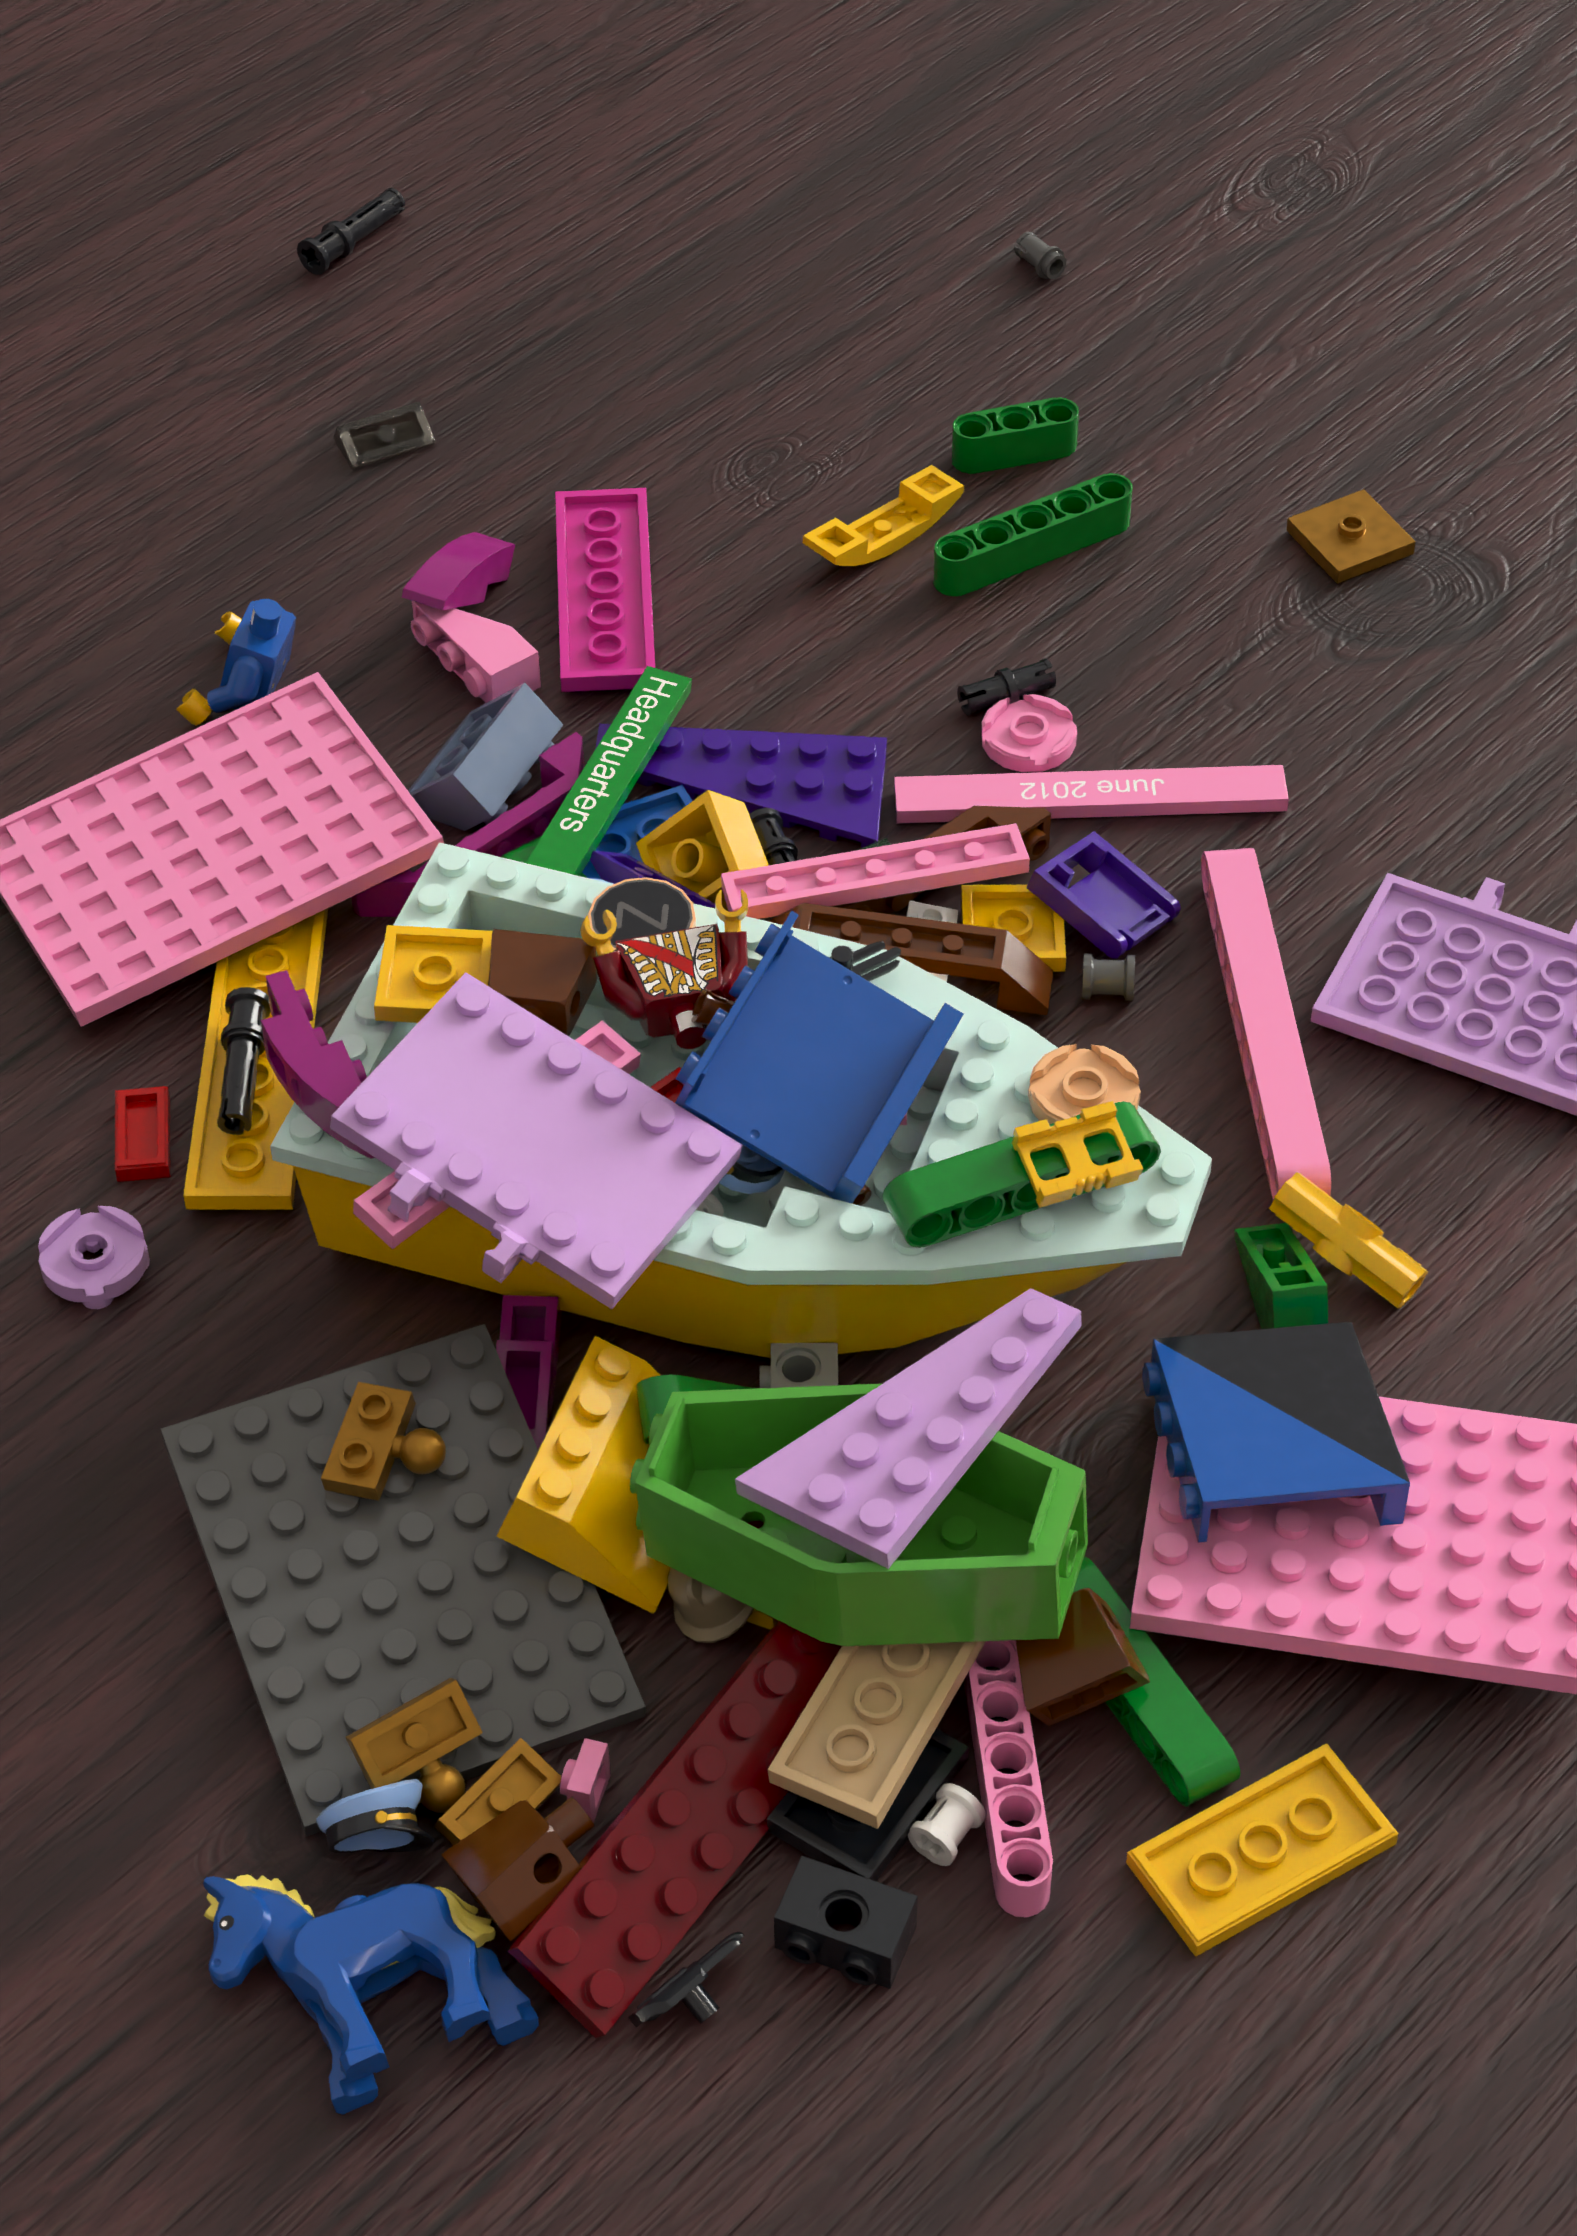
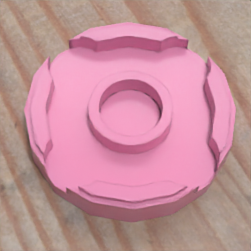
[981,694,1077,772]

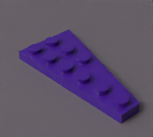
[595,723,887,850]

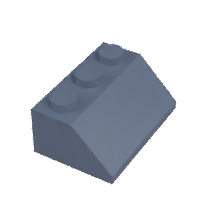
[408,683,563,831]

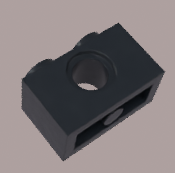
[774,1856,918,1989]

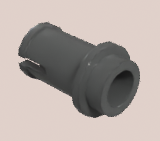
[1014,231,1066,279]

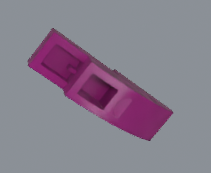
[261,970,375,1159]

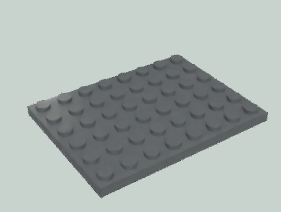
[161,1324,646,1837]

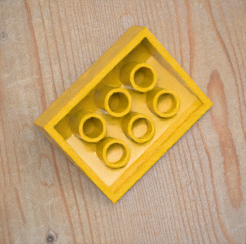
[496,1336,670,1614]

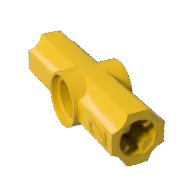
[1269,1172,1428,1309]

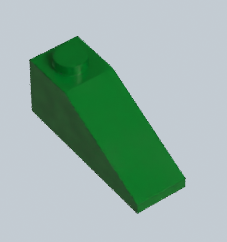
[1234,1223,1328,1329]

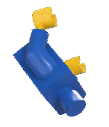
[176,598,296,726]

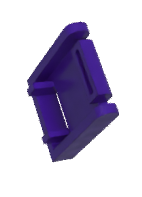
[1026,831,1181,959]

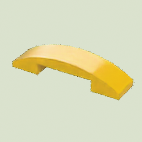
[802,465,964,566]

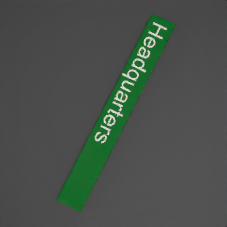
[525,666,692,876]

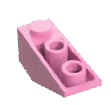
[411,601,541,703]

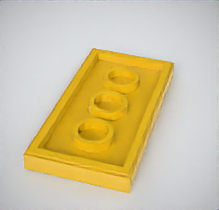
[1126,1743,1399,1957]

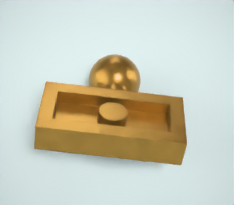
[321,1382,446,1501]
[345,1678,483,1813]
[434,1738,562,1845]

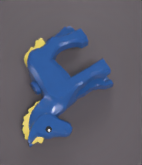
[203,1874,539,2115]

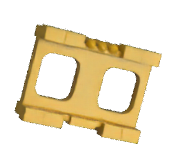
[1012,1101,1143,1208]

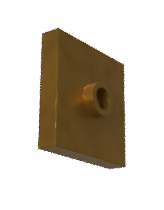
[1286,489,1416,584]

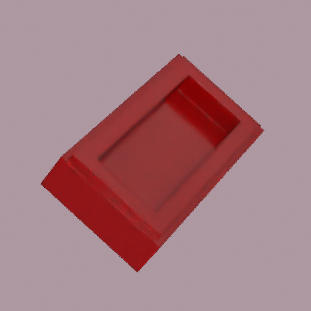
[115,1086,171,1182]

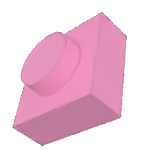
[560,1738,611,1823]

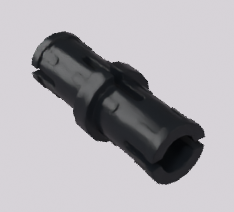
[957,658,1056,716]

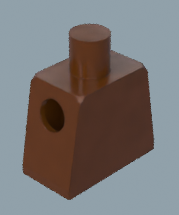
[489,929,598,1036]
[1016,1588,1150,1726]
[441,1797,595,1941]

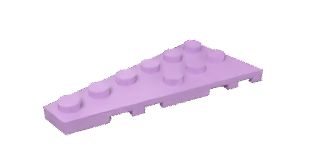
[735,1288,1082,1569]

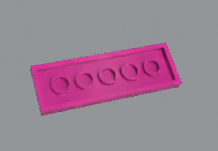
[555,488,655,692]

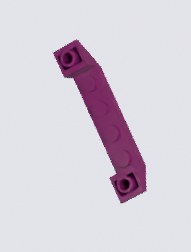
[352,732,585,917]

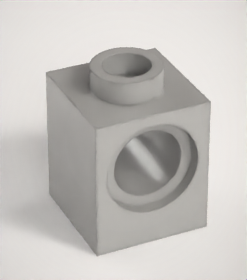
[760,1343,838,1388]

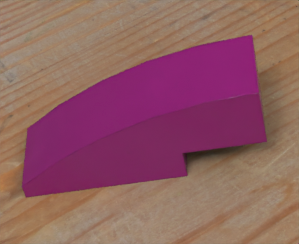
[402,532,515,610]
[496,1295,562,1449]

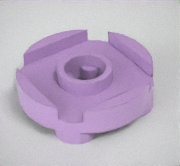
[38,1206,150,1309]

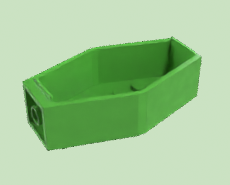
[630,1384,1088,1646]

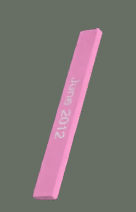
[894,765,1289,824]

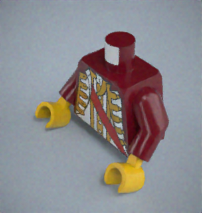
[580,889,748,1049]

